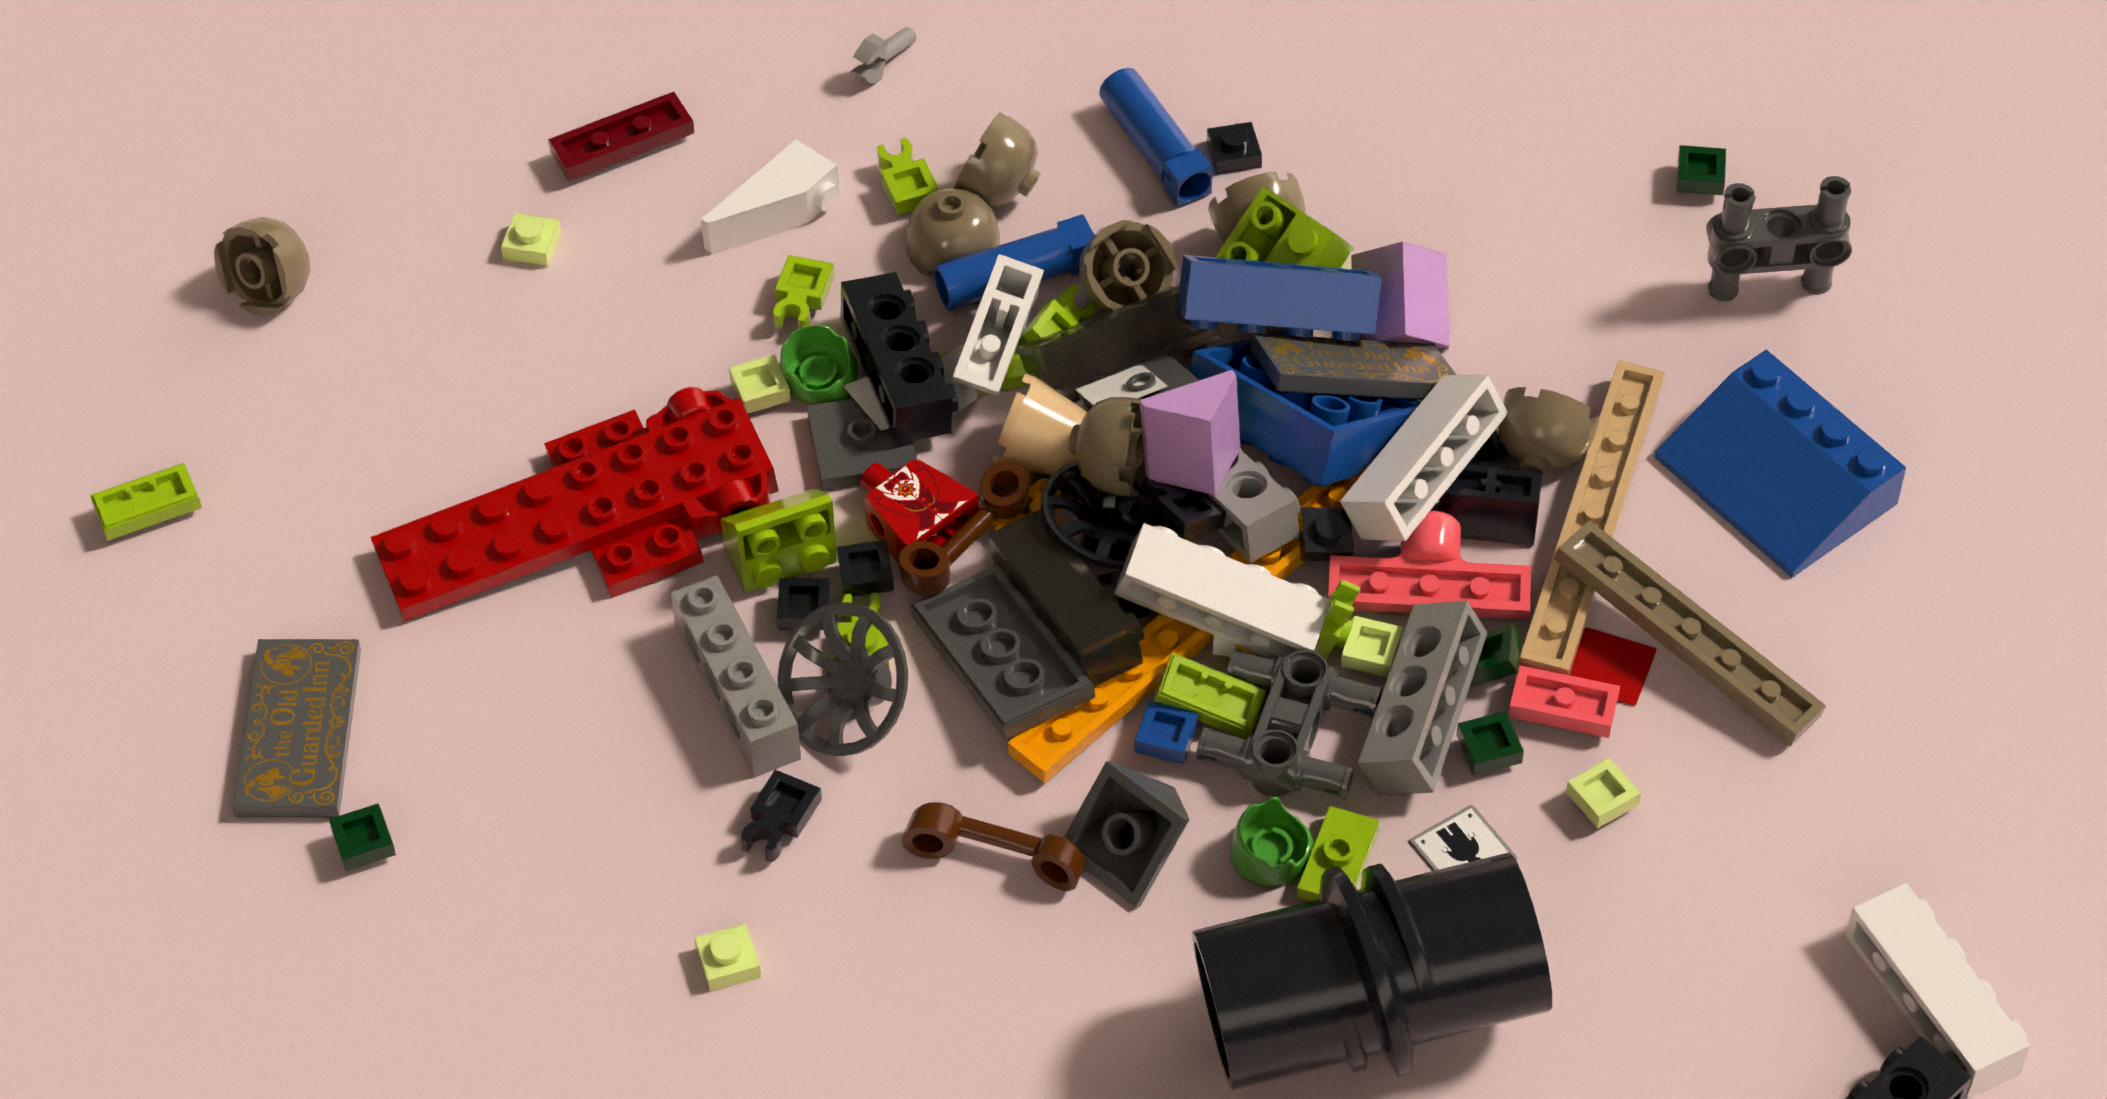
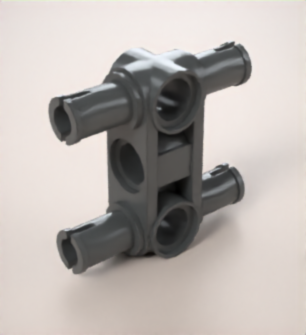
[1706,176,1852,302]
[1196,648,1383,799]

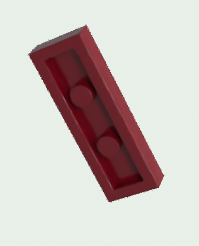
[548,91,695,181]

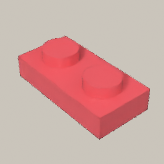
[1508,665,1620,738]

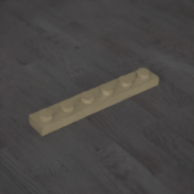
[1554,520,1826,746]

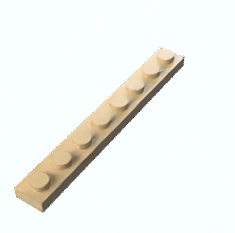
[1519,360,1665,675]

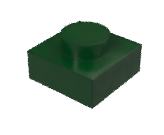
[1676,145,1726,195]
[1471,623,1522,687]
[1456,711,1524,775]
[329,803,396,871]

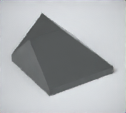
[1064,761,1190,907]

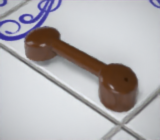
[899,462,1029,595]
[901,802,1085,891]

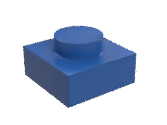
[1134,700,1199,765]

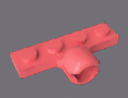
[1328,511,1531,620]

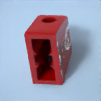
[860,460,979,564]

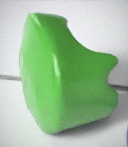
[780,325,858,405]
[1230,797,1315,886]

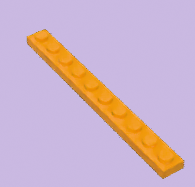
[1008,465,1369,784]

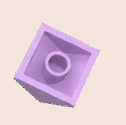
[1351,241,1450,349]
[1140,370,1240,495]

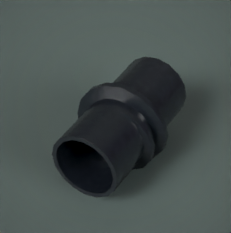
[1192,852,1552,1091]

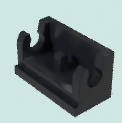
[1438,465,1542,546]

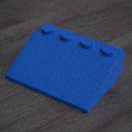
[1189,331,1421,486]
[1654,349,1906,578]

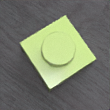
[501,213,561,267]
[729,354,791,414]
[1341,616,1403,677]
[1566,758,1641,829]
[694,923,761,991]

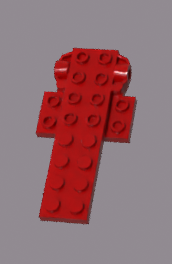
[370,387,779,622]

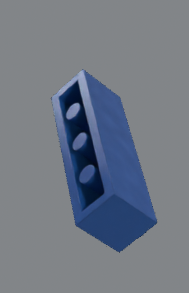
[1177,255,1382,341]

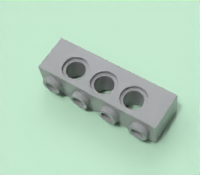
[1185,447,1301,563]
[671,575,801,777]
[1358,600,1487,795]

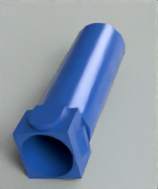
[1099,68,1212,207]
[933,214,1095,311]

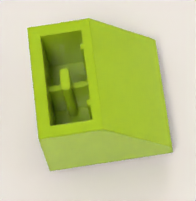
[1215,186,1354,268]
[721,489,837,593]

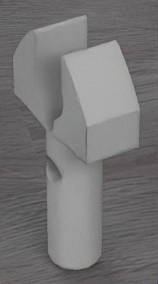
[851,27,916,84]

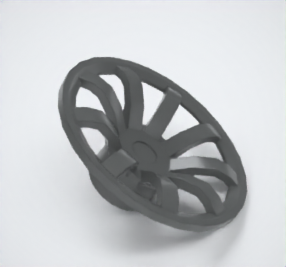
[777,602,908,756]

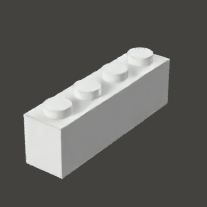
[1340,375,1508,541]
[1114,523,1331,660]
[1845,883,2030,1099]

